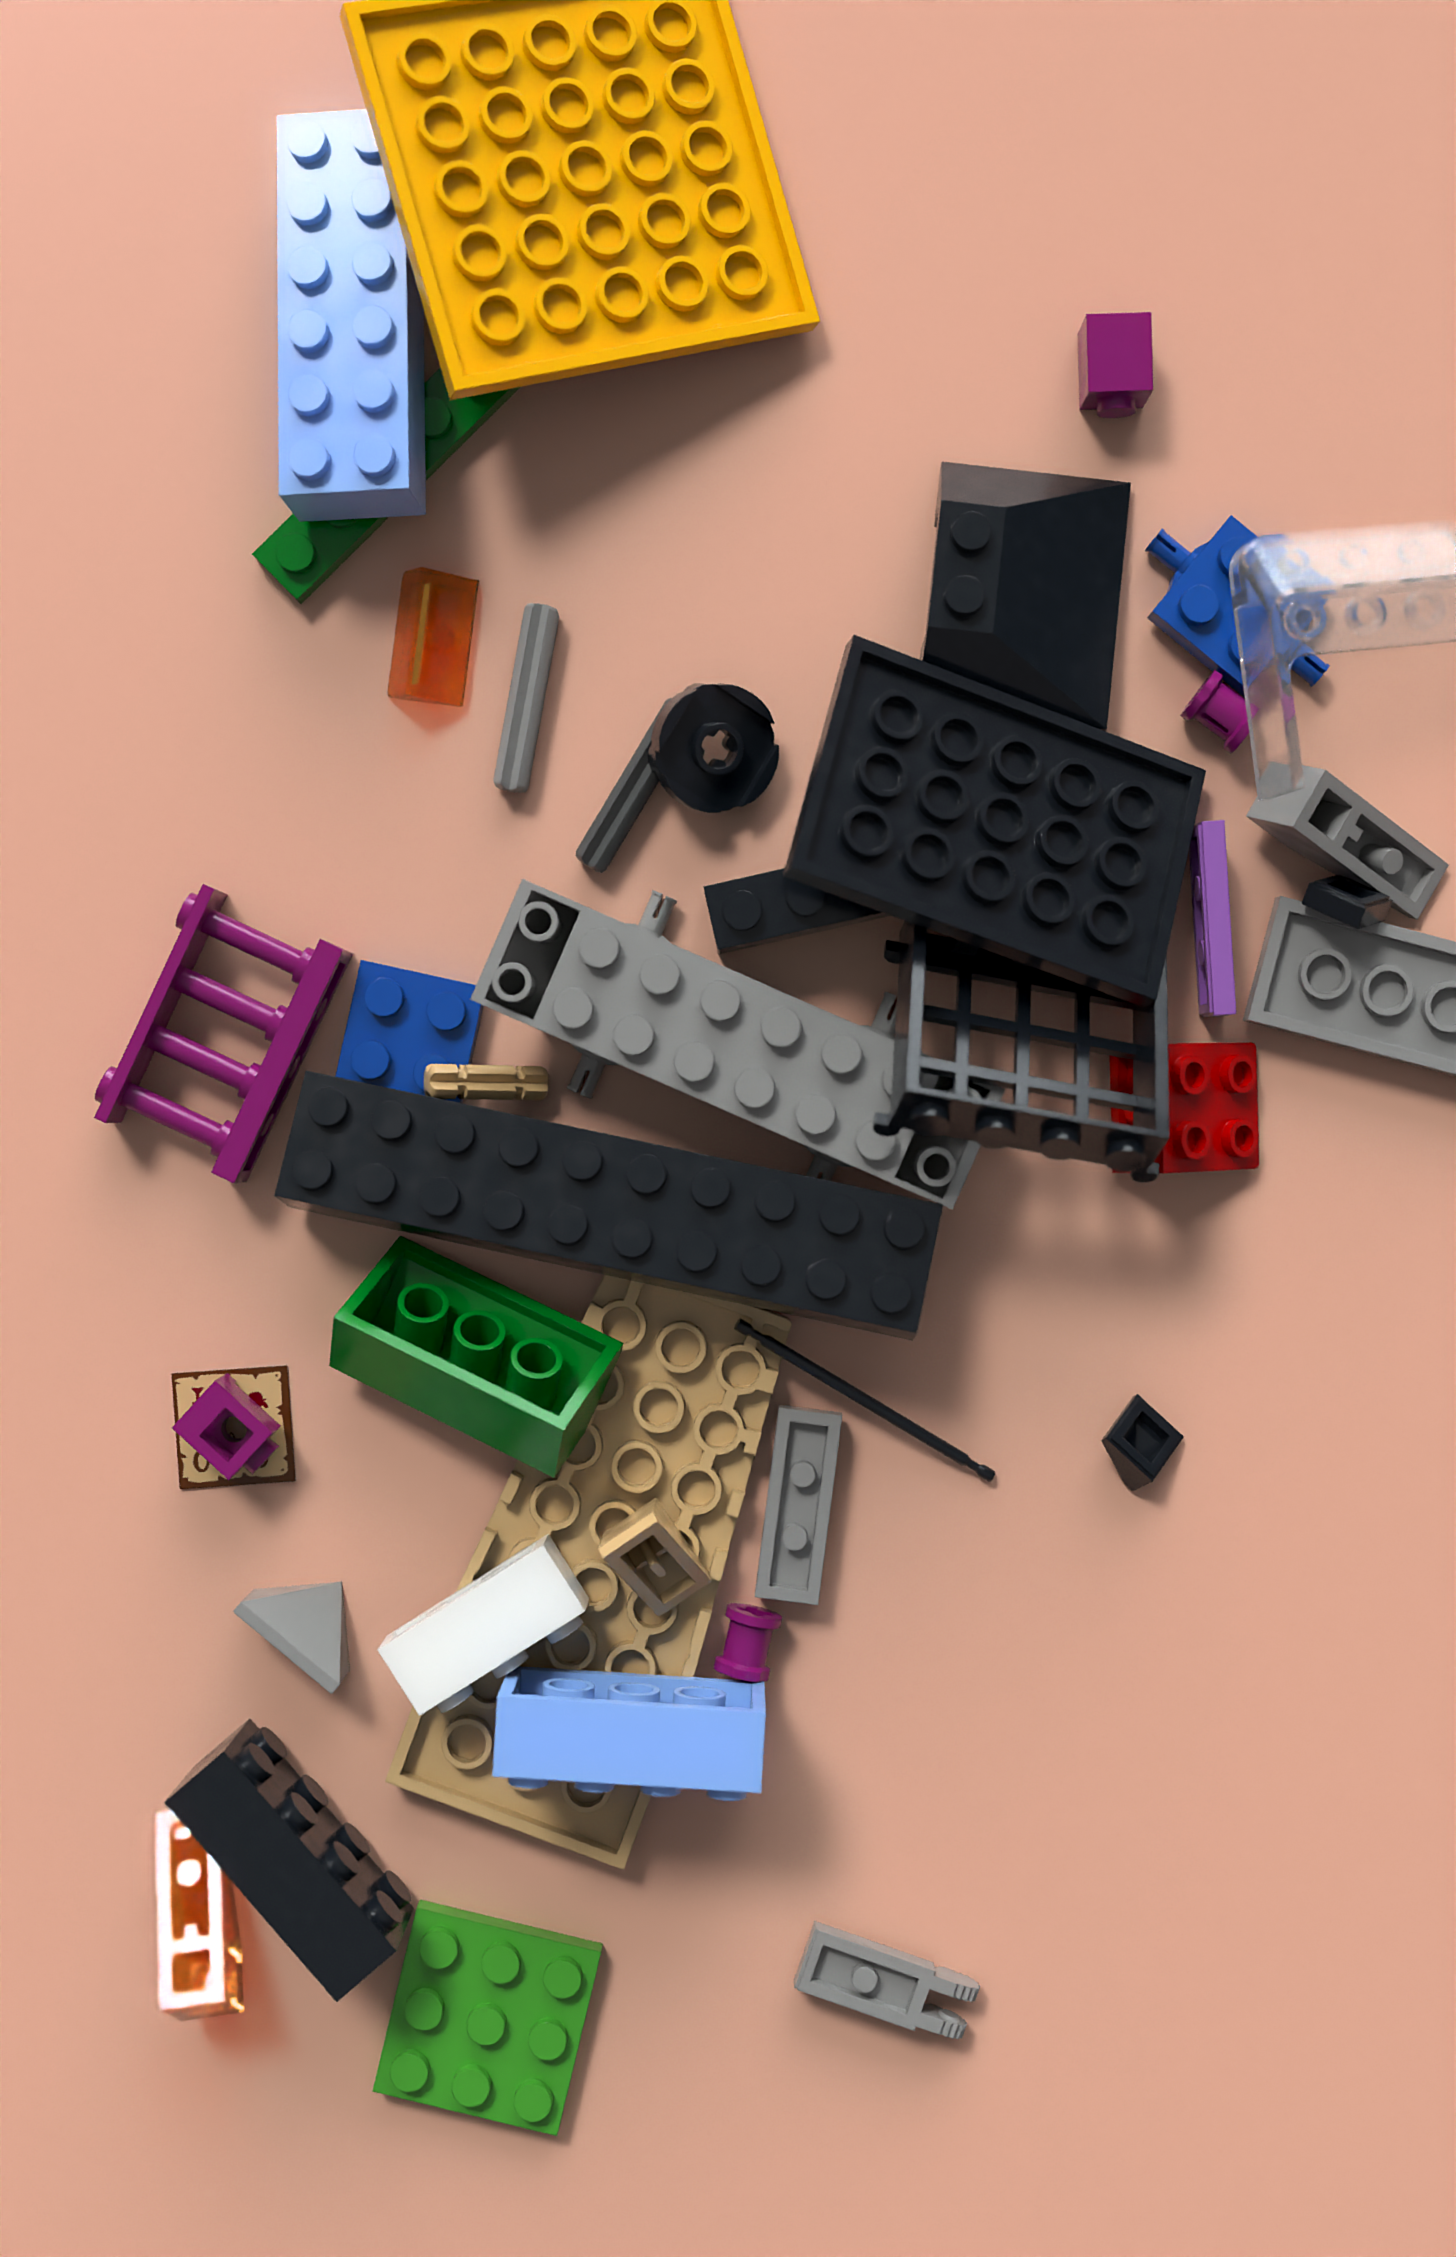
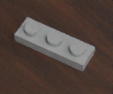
[755,1404,842,1605]

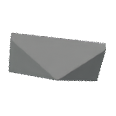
[233,1581,350,1694]

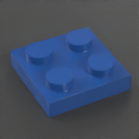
[335,960,484,1103]

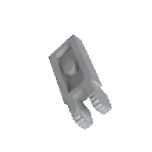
[794,1921,980,2040]

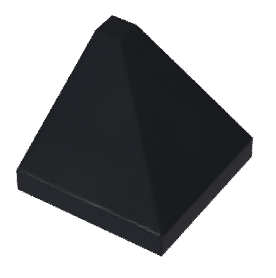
[1101,1394,1184,1491]

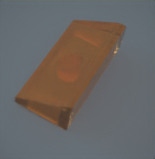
[387,567,479,707]

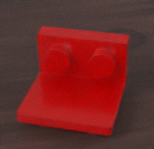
[1109,1042,1259,1174]

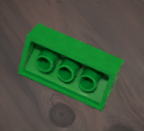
[329,1236,623,1478]

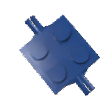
[1145,515,1330,698]

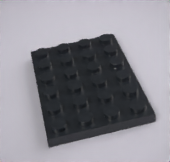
[783,635,1206,1008]

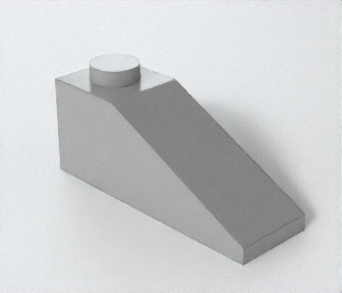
[1246,761,1449,920]

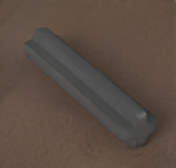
[576,698,672,873]

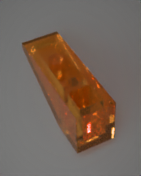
[156,1811,244,2021]

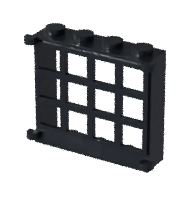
[873,921,1169,1183]

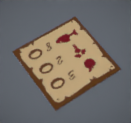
[171,1365,296,1489]

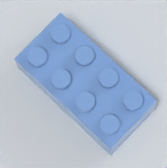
[492,1666,766,1801]

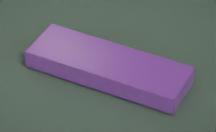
[1189,820,1236,1018]

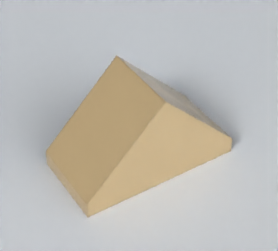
[598,1498,712,1617]

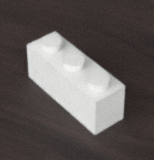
[378,1534,589,1716]

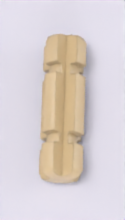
[423,1064,548,1100]

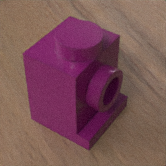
[172,1373,281,1480]

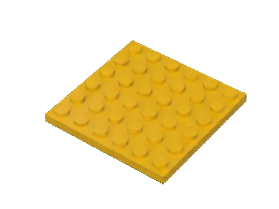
[339,0,820,400]

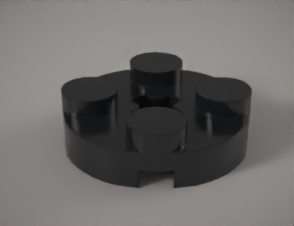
[648,683,779,813]

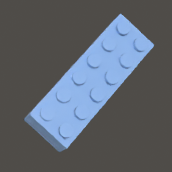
[277,109,426,522]

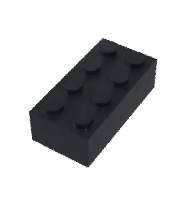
[164,1719,414,2002]

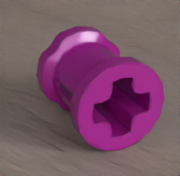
[1180,670,1267,754]
[713,1603,782,1682]

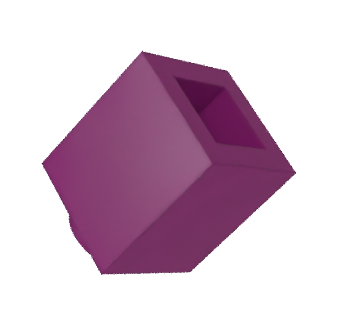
[1077,312,1153,418]

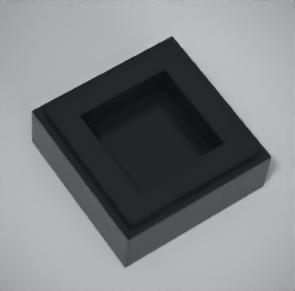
[1302,874,1393,929]

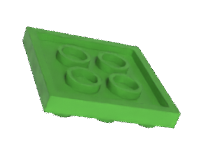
[372,1899,603,2136]

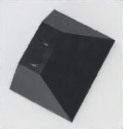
[920,462,1131,731]

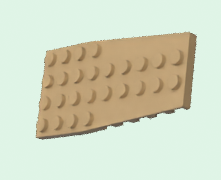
[385,1275,792,1870]

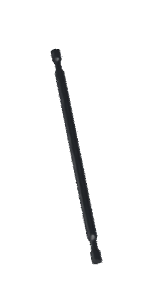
[734,1318,995,1482]

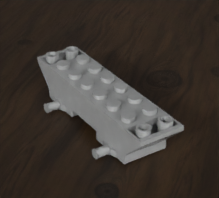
[470,879,1005,1210]

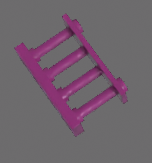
[94,884,353,1184]

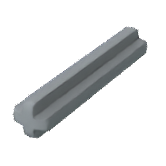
[493,603,559,793]

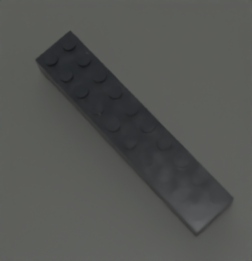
[274,1071,943,1341]

